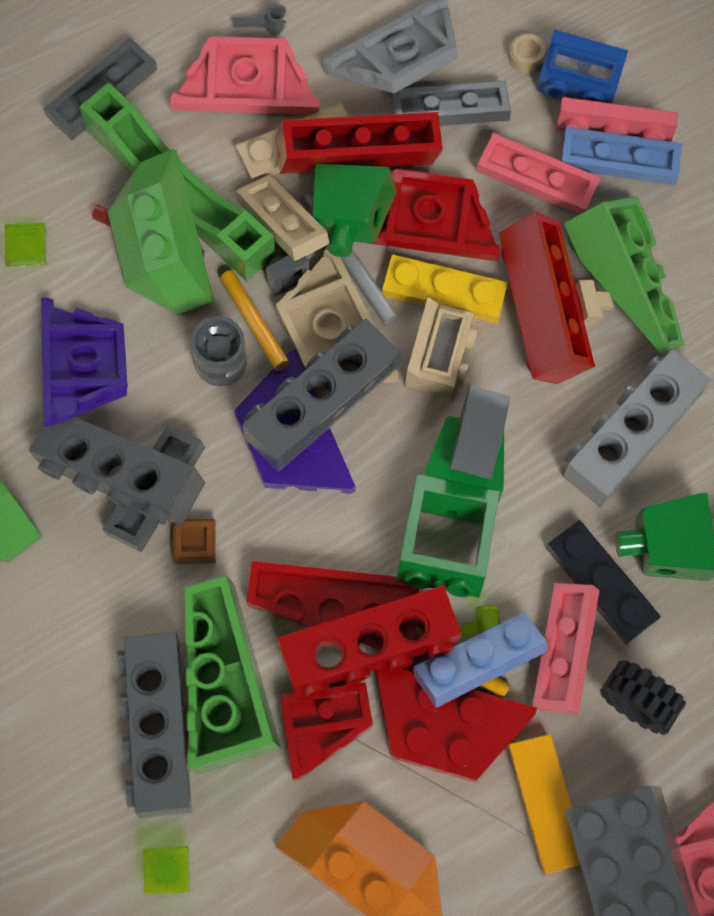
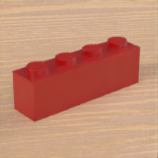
[275,112,443,174]
[498,212,595,384]

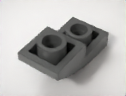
[449,385,511,479]

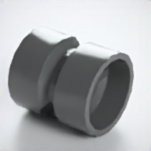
[191,316,247,387]

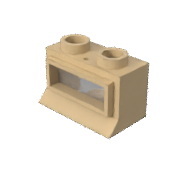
[405,297,479,399]

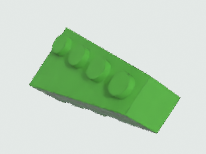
[185,575,281,774]

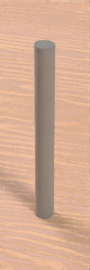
[301,191,398,325]

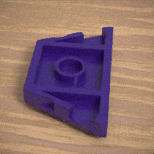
[41,297,128,427]
[234,349,356,494]

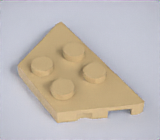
[276,248,399,383]

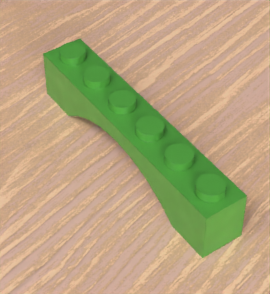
[80,82,275,282]

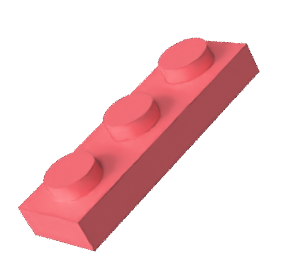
[556,97,679,142]
[476,133,601,215]
[532,583,599,715]

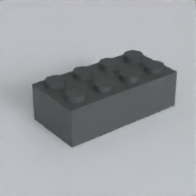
[565,785,699,916]

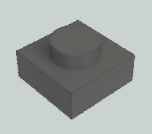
[266,253,309,296]

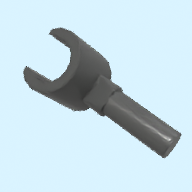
[233,4,286,35]

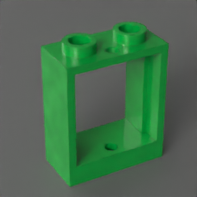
[396,474,500,598]

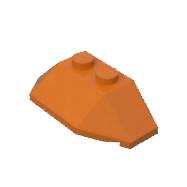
[275,801,442,916]

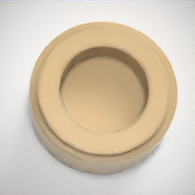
[508,33,548,73]

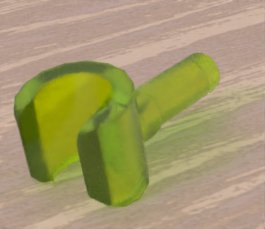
[459,605,500,637]

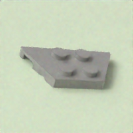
[322,0,458,93]

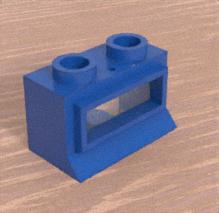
[537,29,629,104]

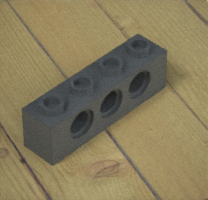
[243,318,401,472]
[28,417,205,526]
[117,632,192,818]

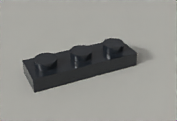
[546,519,661,645]

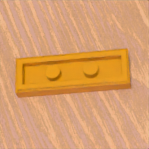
[508,734,581,876]

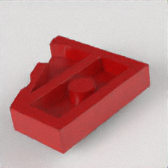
[280,682,373,781]

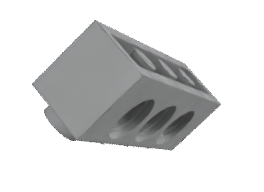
[563,349,711,508]

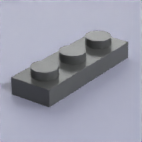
[44,38,158,141]
[391,81,511,126]
[102,425,205,553]

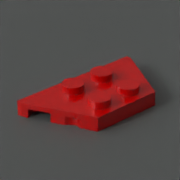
[360,169,501,262]
[375,666,537,783]

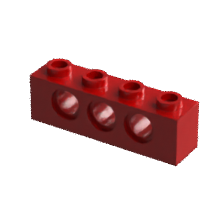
[277,585,461,698]

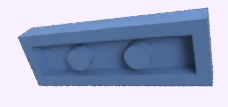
[561,127,682,185]
[414,612,547,708]

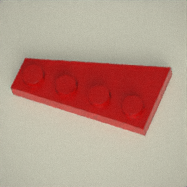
[246,561,420,666]

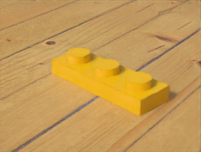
[382,255,508,324]

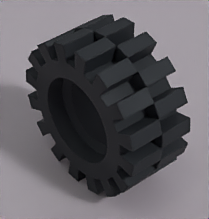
[600,660,686,735]

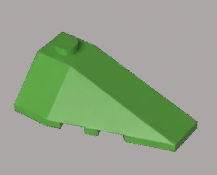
[564,197,684,354]

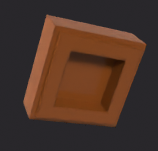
[173,519,216,564]

